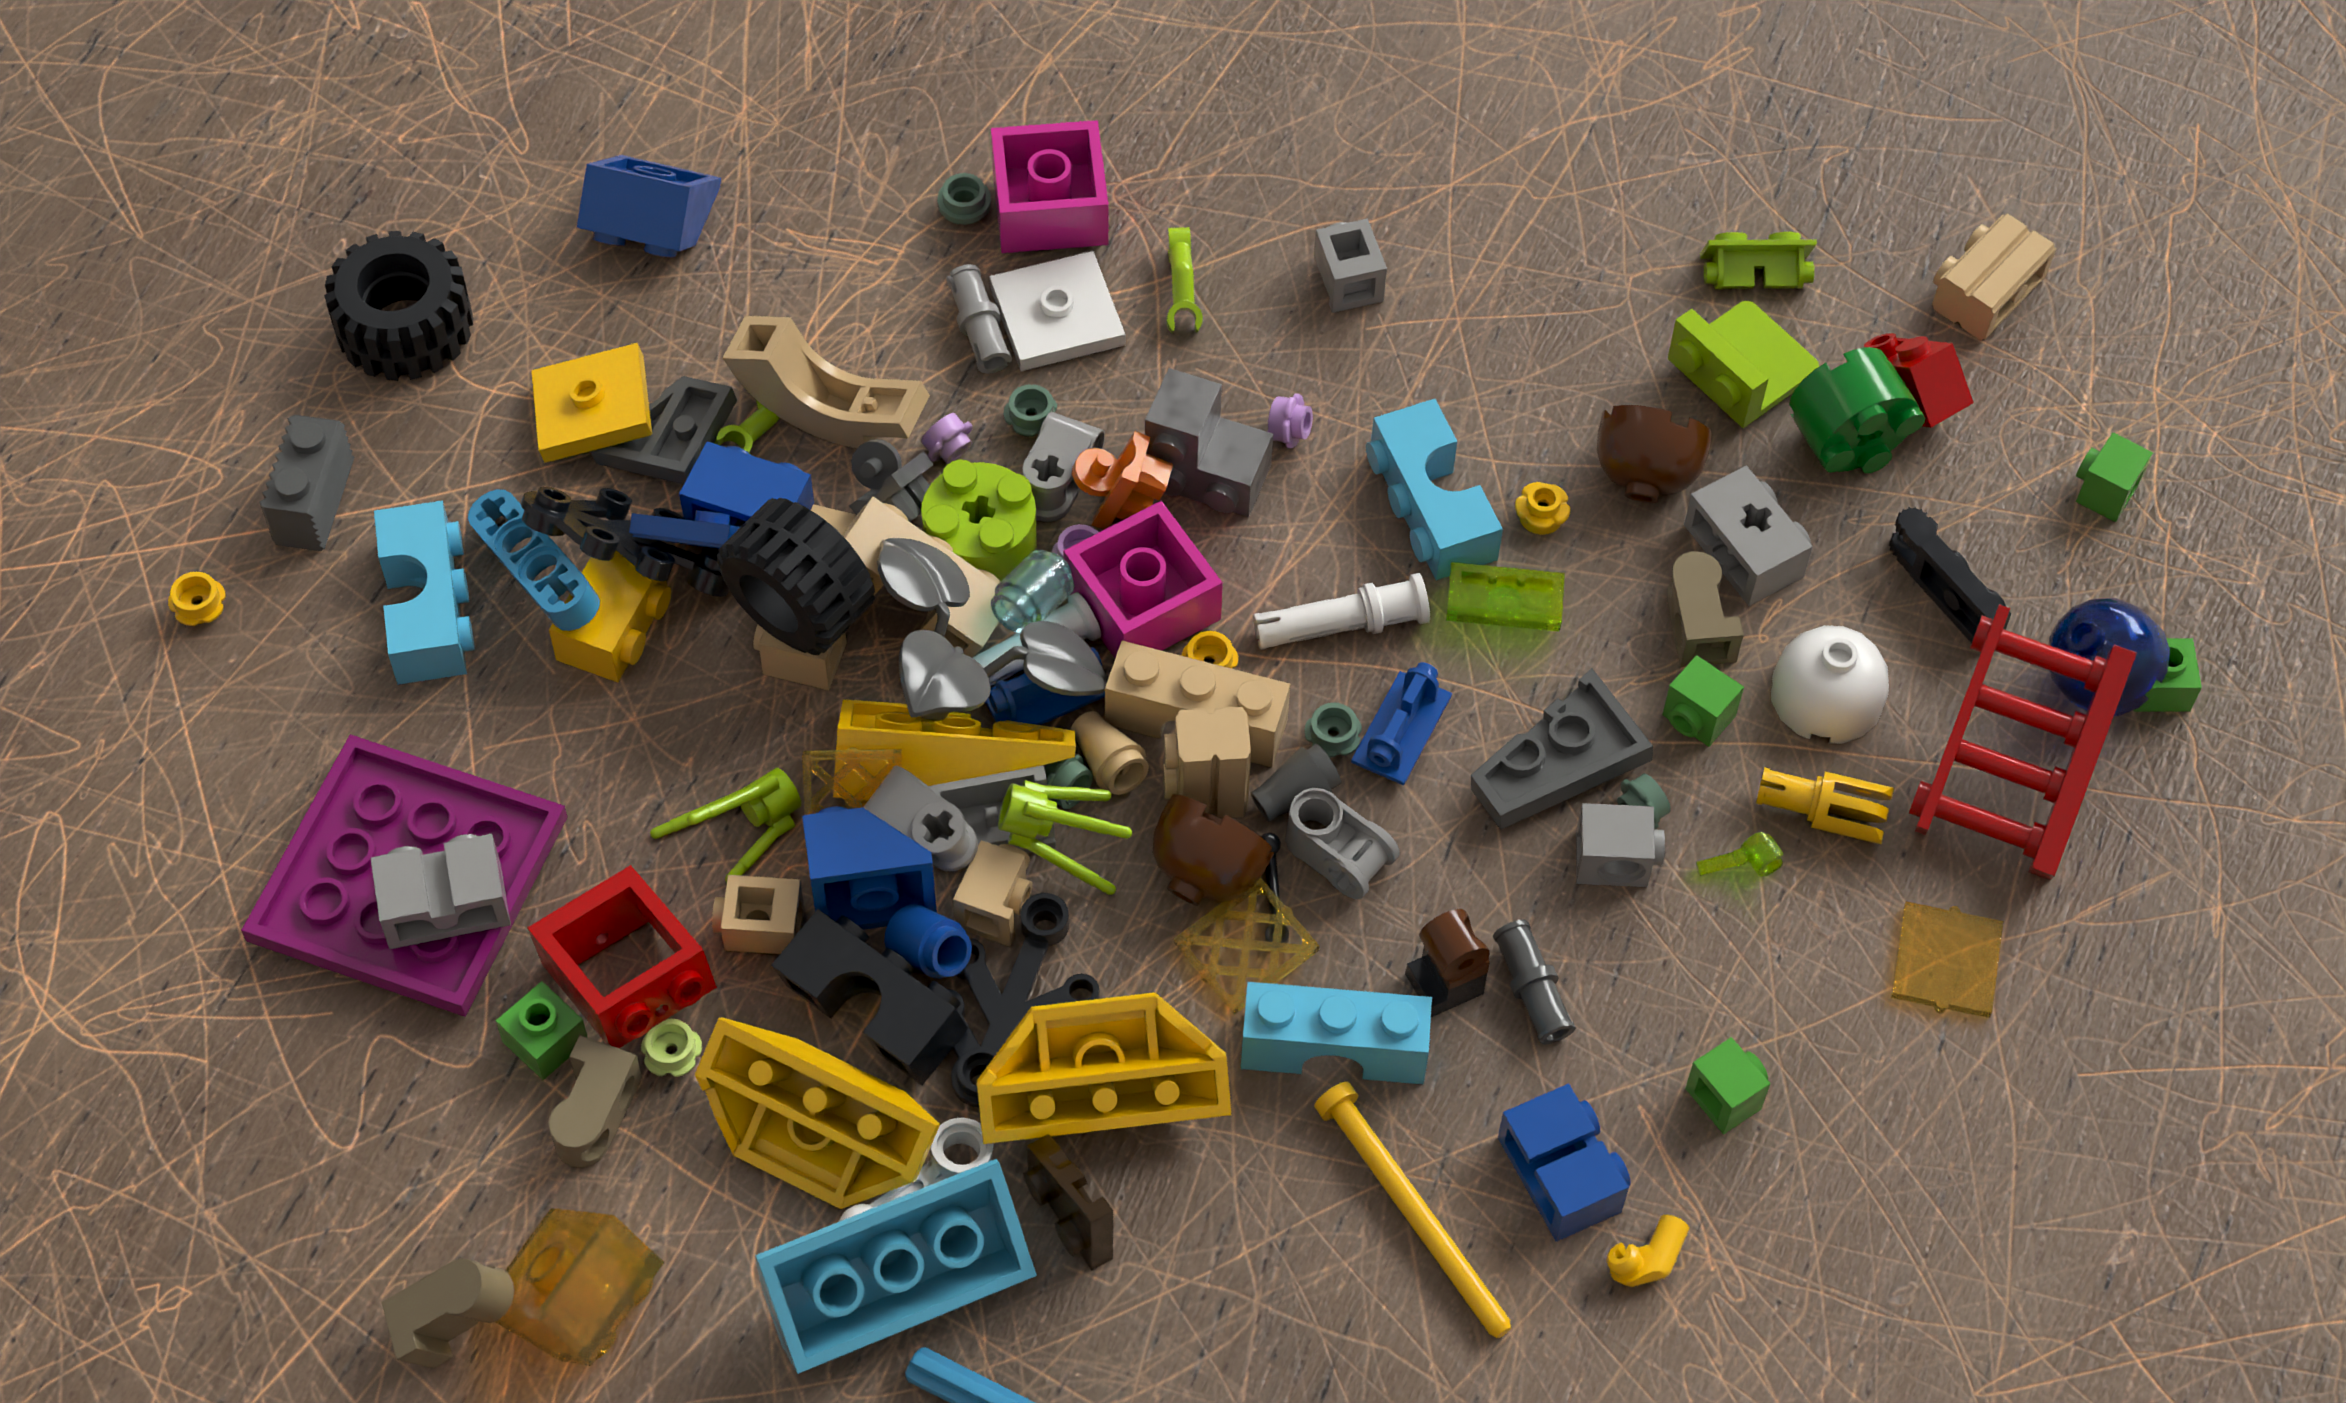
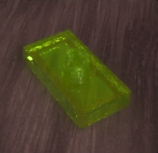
[1446,562,1565,632]

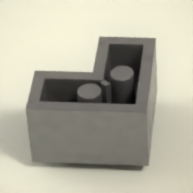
[1145,368,1273,517]

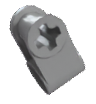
[1022,412,1105,522]
[863,765,978,872]
[1285,788,1400,899]

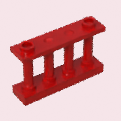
[1908,604,2137,881]

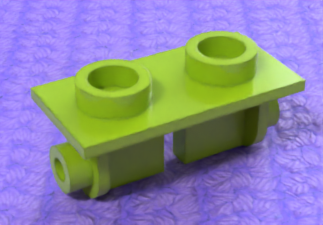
[1700,232,1817,289]

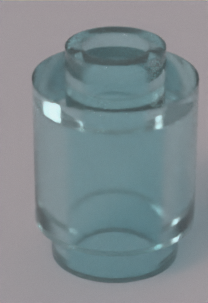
[991,550,1074,633]

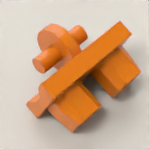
[1072,431,1173,530]

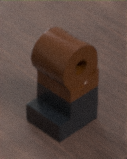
[1405,909,1490,1017]

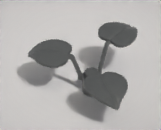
[877,538,1108,720]

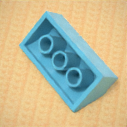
[755,1159,1037,1374]

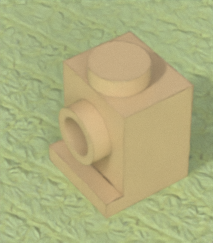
[953,840,1033,947]
[712,875,805,954]

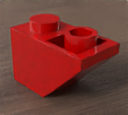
[1847,333,1974,428]

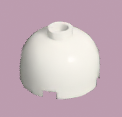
[1771,626,1889,744]

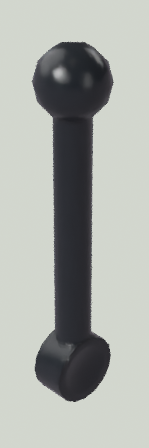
[1261,832,1289,949]

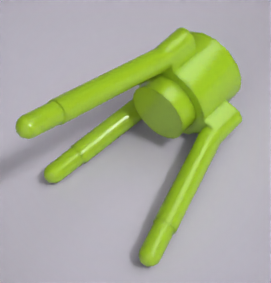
[650,767,802,883]
[998,780,1132,895]

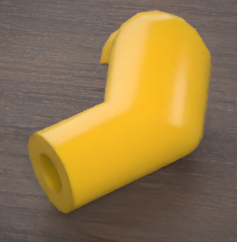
[1606,1215,1690,1287]

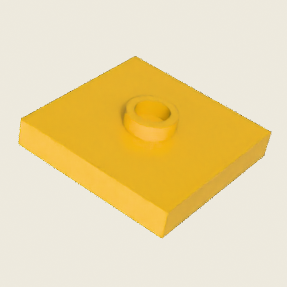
[531,343,652,463]

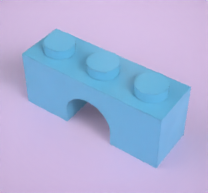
[1366,399,1503,580]
[374,501,475,685]
[1241,982,1432,1084]

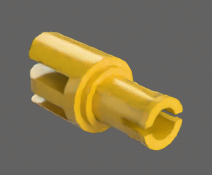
[1756,767,1894,844]

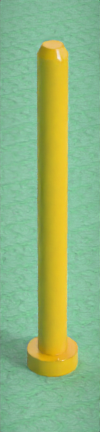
[1314,1081,1511,1338]

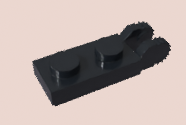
[1889,507,2011,653]

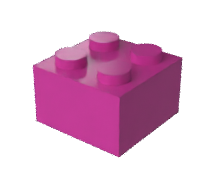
[991,120,1109,253]
[1063,501,1223,658]

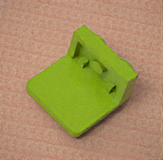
[1667,301,1819,428]

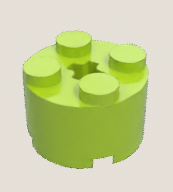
[921,459,1037,584]

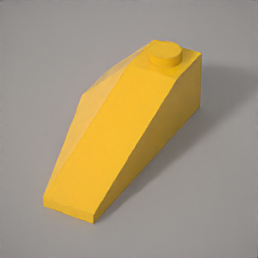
[833,699,1076,808]

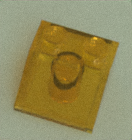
[495,1208,664,1366]

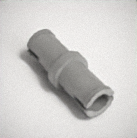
[946,264,1012,374]

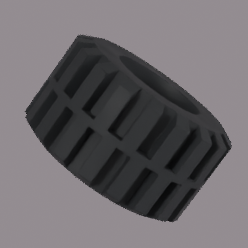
[325,231,473,381]
[717,498,875,655]

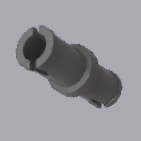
[1493,919,1576,1045]

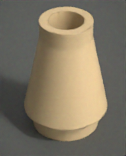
[1071,711,1149,795]

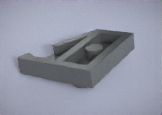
[591,376,737,484]

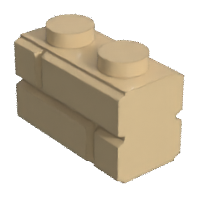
[1932,213,2056,341]
[1163,707,1251,818]

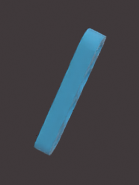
[468,489,600,631]

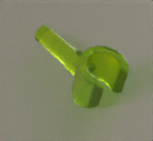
[1696,832,1783,877]

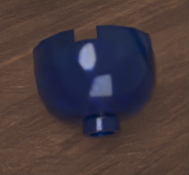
[2048,598,2170,716]

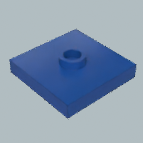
[629,510,740,549]

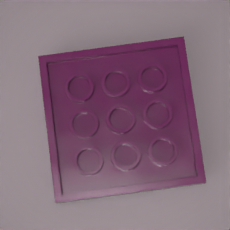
[241,734,568,1017]

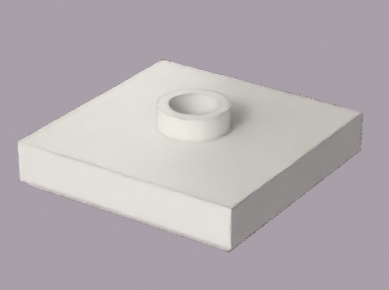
[990,251,1125,371]

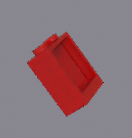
[527,865,717,1048]

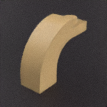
[723,316,930,448]

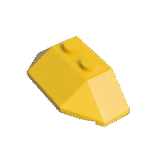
[976,993,1232,1144]
[695,1017,940,1209]

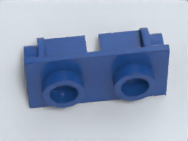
[985,647,1105,725]
[1351,662,1452,785]

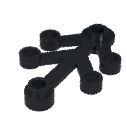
[521,486,729,597]
[947,893,1099,1108]

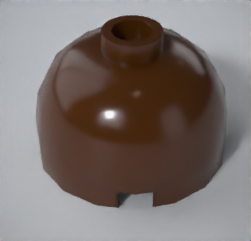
[1597,405,1713,503]
[1153,794,1274,906]

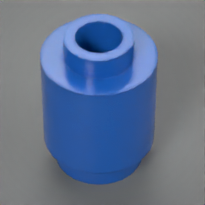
[885,904,972,978]

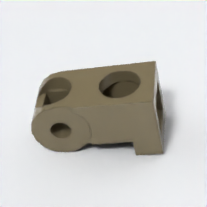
[1667,551,1744,667]
[548,1035,642,1168]
[381,1258,514,1369]

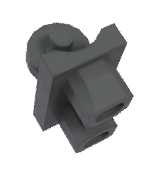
[849,439,933,522]

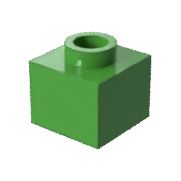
[2076,432,2153,522]
[2128,638,2202,712]
[1662,655,1744,747]
[496,981,588,1080]
[1685,1037,1771,1135]

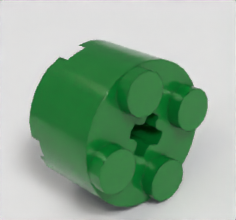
[1789,347,1926,474]

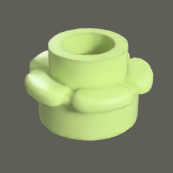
[641,1019,702,1077]

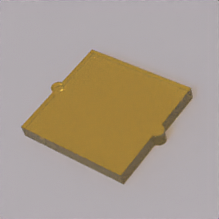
[1891,902,2004,1018]

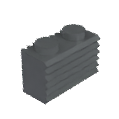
[259,415,355,551]

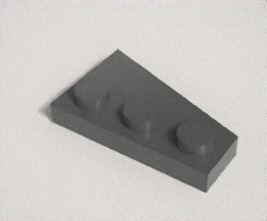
[1471,668,1653,830]

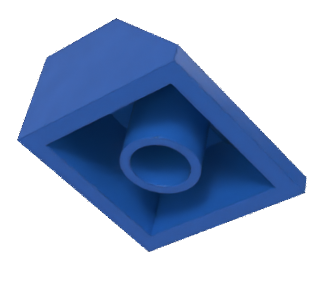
[577,155,722,257]
[802,806,937,930]

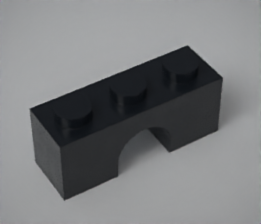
[771,909,968,1086]

